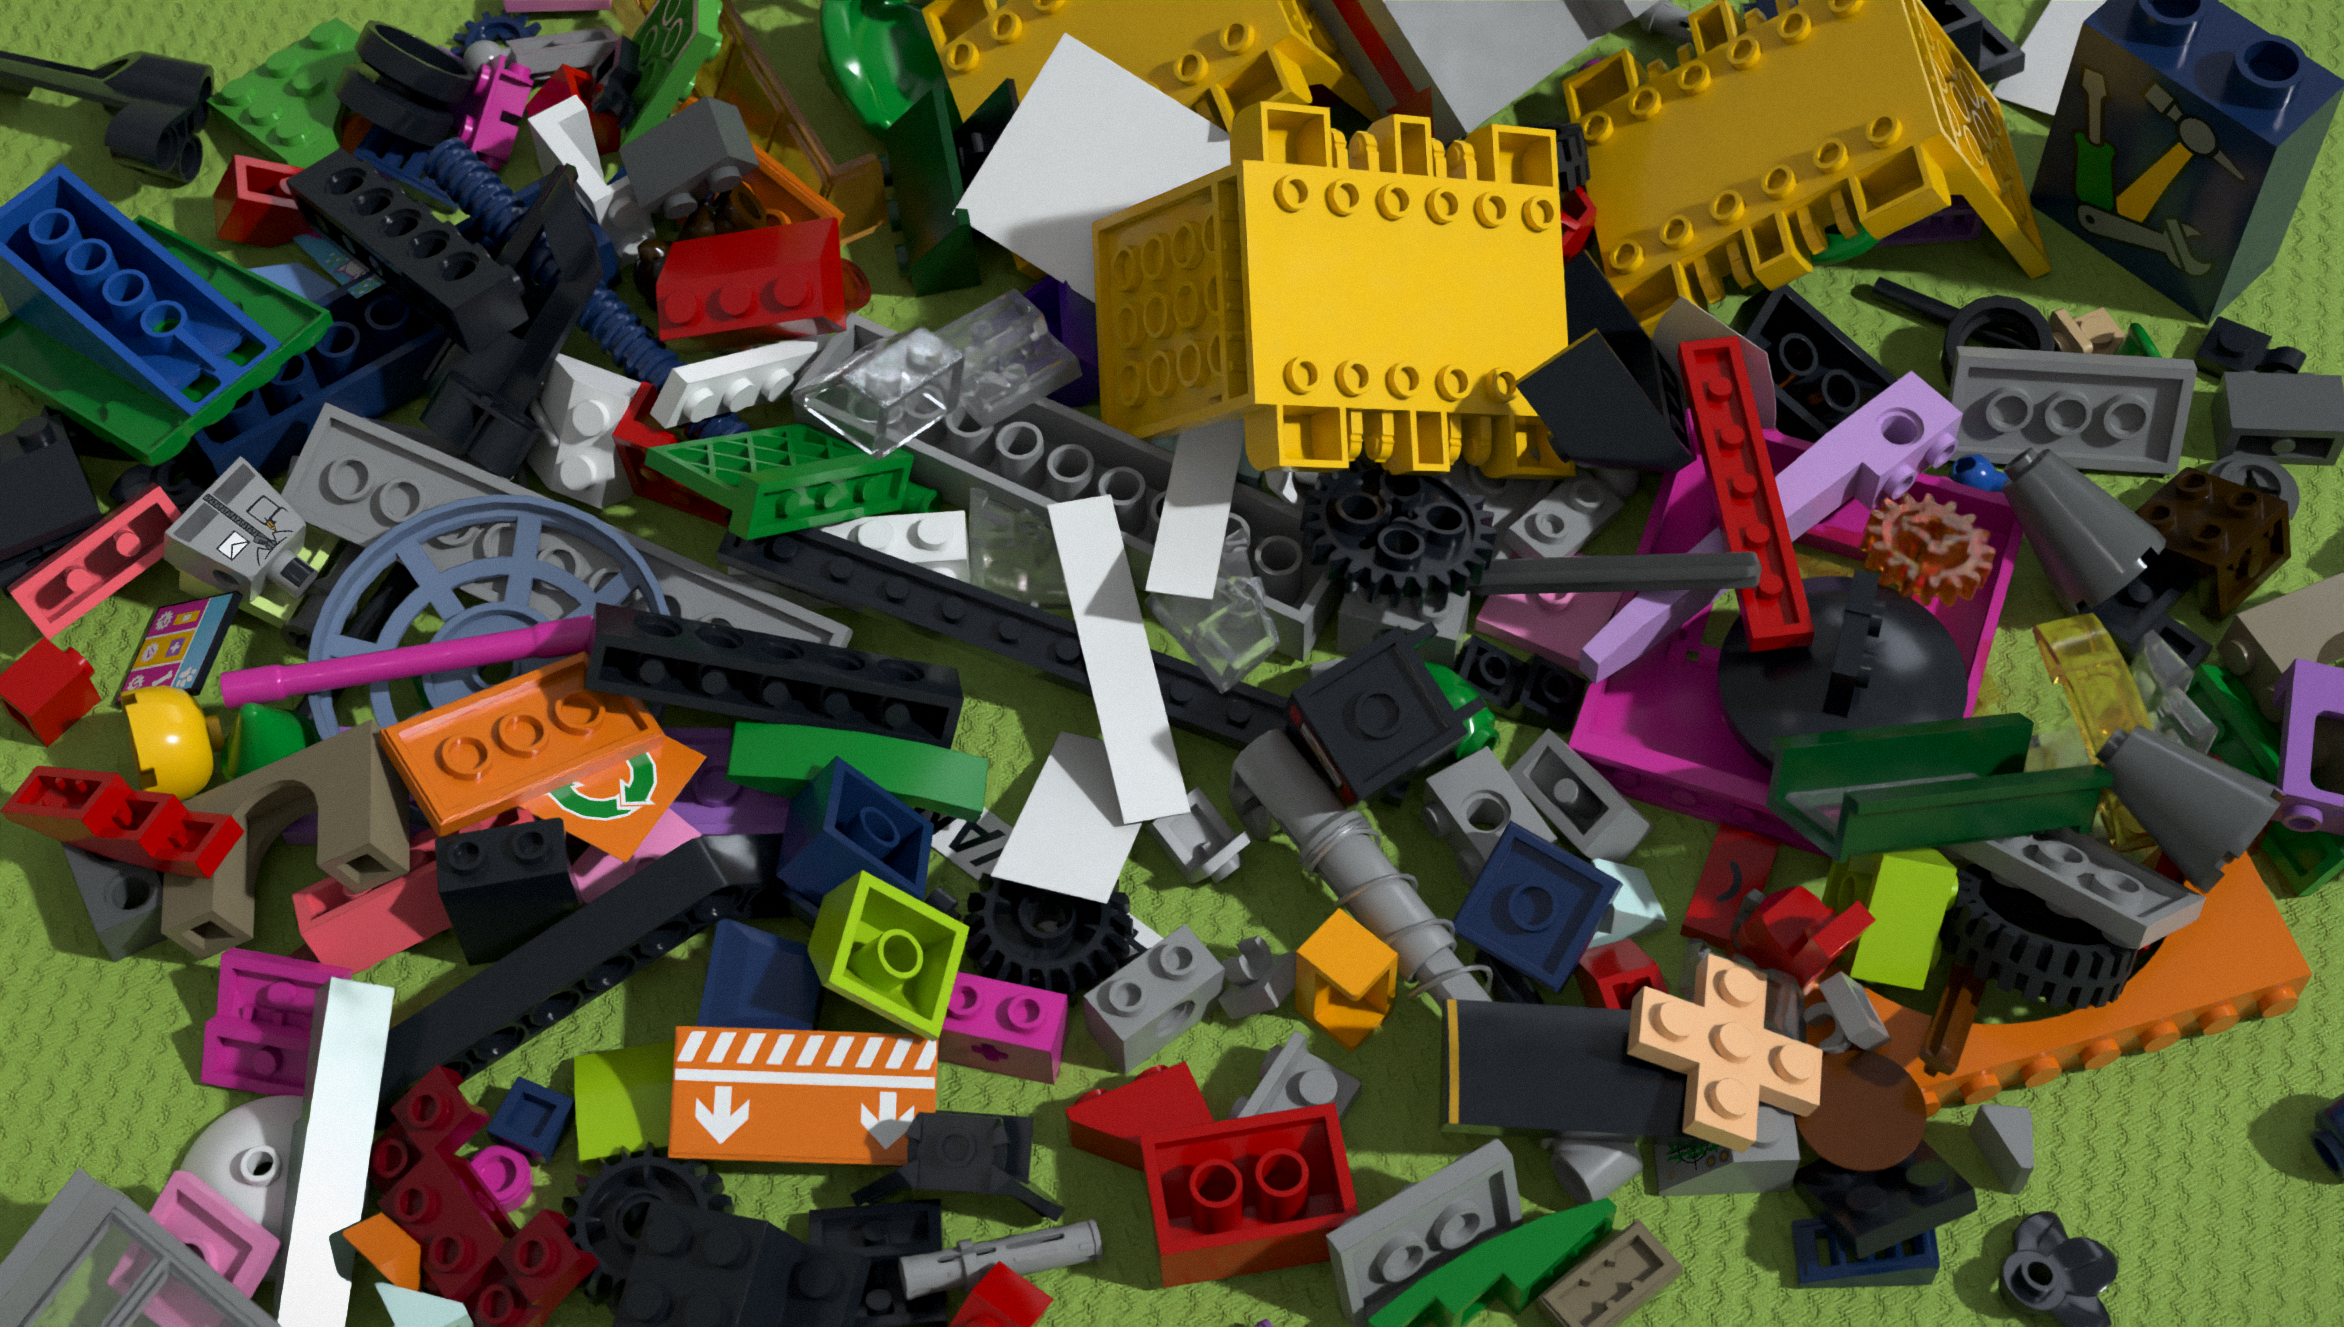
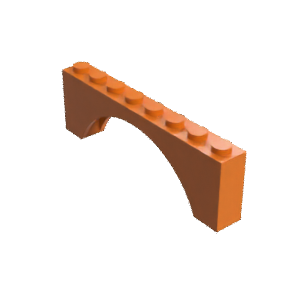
[1765,850,2312,1118]

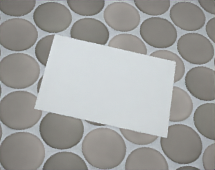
[952,33,1231,303]

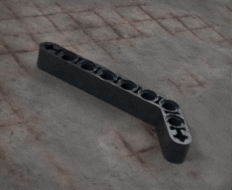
[374,833,820,1130]

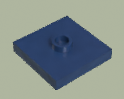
[1448,820,1623,995]

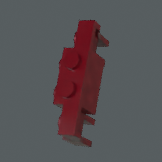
[367,1064,600,1327]

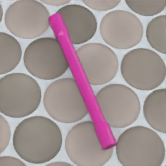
[220,615,593,709]

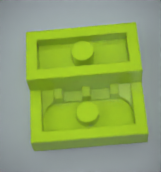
[574,1040,675,1170]

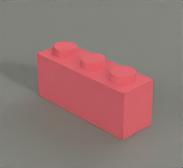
[6,483,182,640]

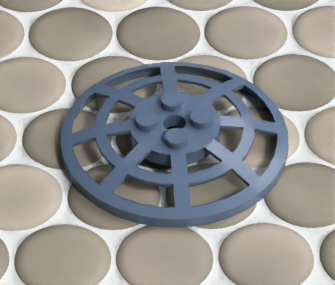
[308,494,670,828]

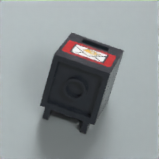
[1282,621,1487,812]

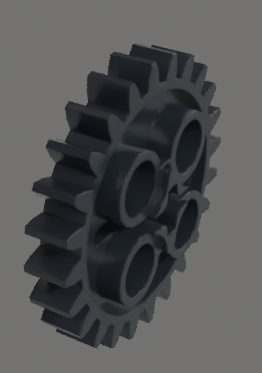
[1300,457,1497,609]

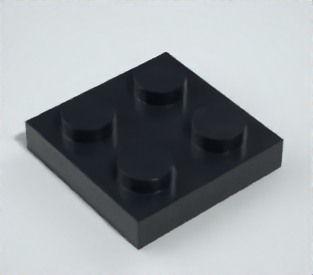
[1793,1139,1978,1259]

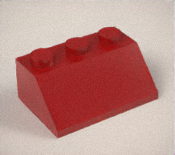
[656,217,847,355]
[1139,1102,1359,1288]

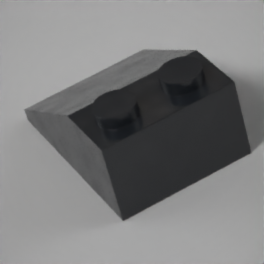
[1728,284,1898,443]

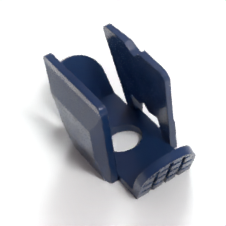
[697,888,826,1031]

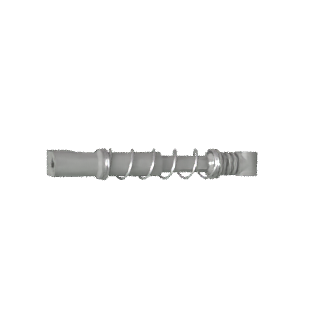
[1228,728,1643,1205]

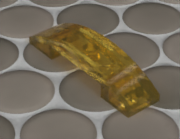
[2032,613,2157,853]

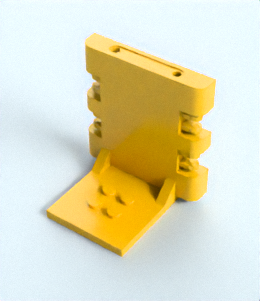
[921,0,1384,280]
[1562,0,2052,339]
[1092,101,1576,480]

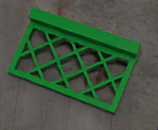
[644,422,914,540]

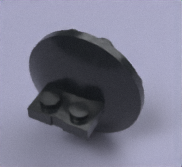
[1716,569,1968,772]

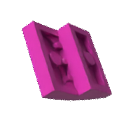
[201,947,352,1097]

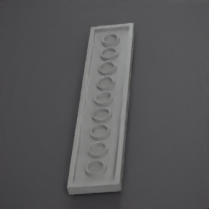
[280,402,854,724]

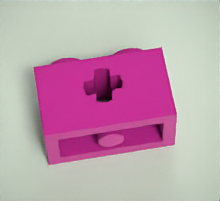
[938,972,1070,1085]

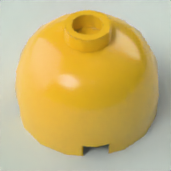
[120,685,225,802]

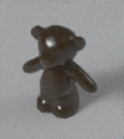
[633,182,768,312]

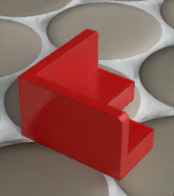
[612,381,731,528]

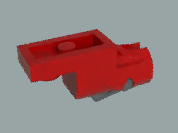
[1724,886,1876,998]

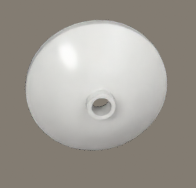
[180,1095,373,1281]

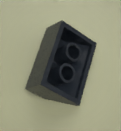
[0,413,103,562]

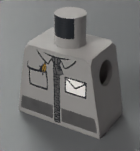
[163,456,318,602]

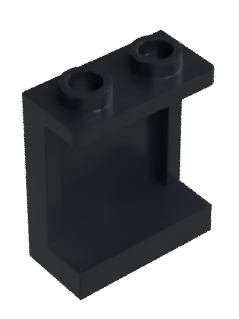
[435,817,586,966]

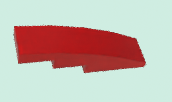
[0,766,244,879]

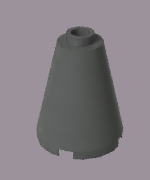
[2001,447,2166,616]
[2095,724,2286,895]

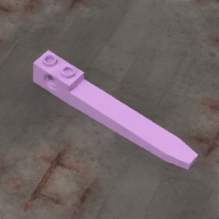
[1579,370,1963,684]

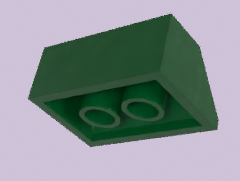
[877,87,981,298]

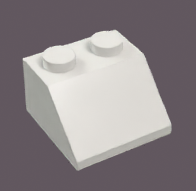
[526,353,657,509]

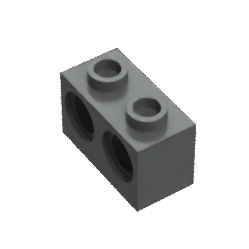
[60,841,169,962]

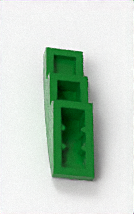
[724,722,989,823]
[1366,1197,1617,1327]

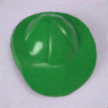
[818,0,963,143]

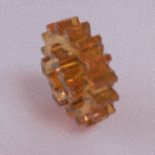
[1859,493,1996,607]

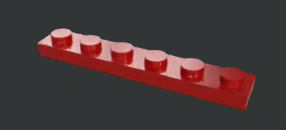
[1677,336,1815,652]

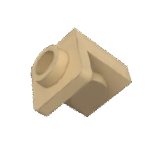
[2048,307,2125,355]

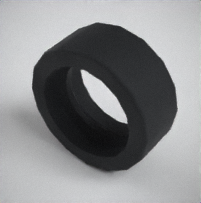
[1940,295,2055,387]

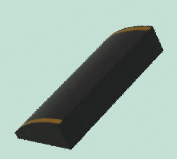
[1439,999,1709,1147]

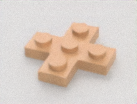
[1627,953,1823,1153]

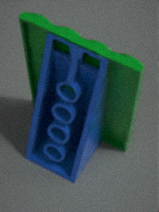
[0,163,334,467]

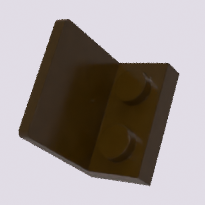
[2134,467,2291,622]

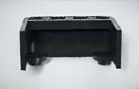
[1515,248,1697,473]

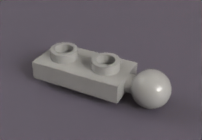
[464,27,619,80]
[1503,467,1641,558]

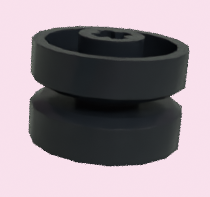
[333,20,476,146]

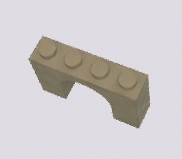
[2216,572,2344,795]
[161,719,410,960]

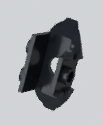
[850,1110,1066,1222]

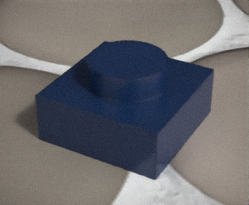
[486,1076,576,1165]

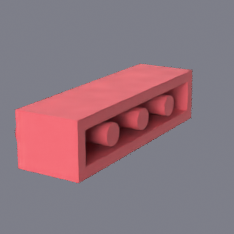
[292,806,543,975]

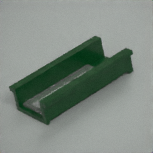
[1766,712,2114,863]

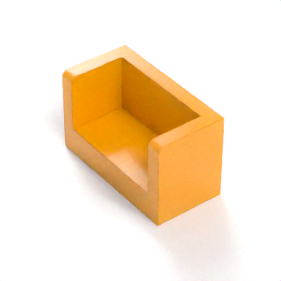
[1295,908,1398,1052]

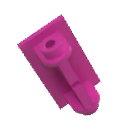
[456,54,533,172]

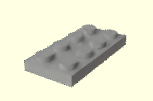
[1948,346,2197,474]
[1937,827,2206,950]

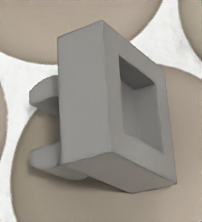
[1218,936,1296,1020]
[1803,971,1892,1055]

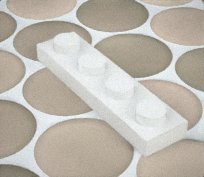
[650,334,832,429]

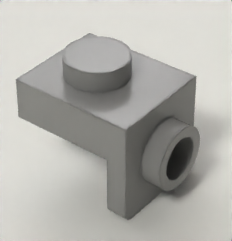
[1145,786,1253,885]

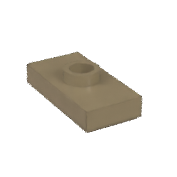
[1536,1219,1683,1327]

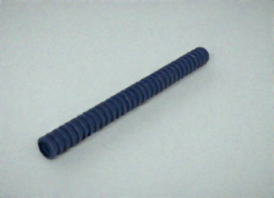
[423,138,751,440]

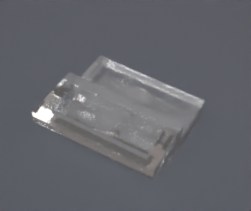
[918,288,1083,430]
[2116,629,2219,755]

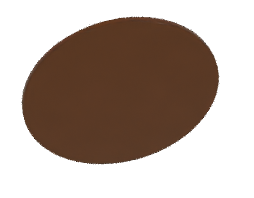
[1793,1050,1927,1172]

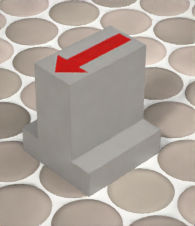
[1308,0,1660,146]

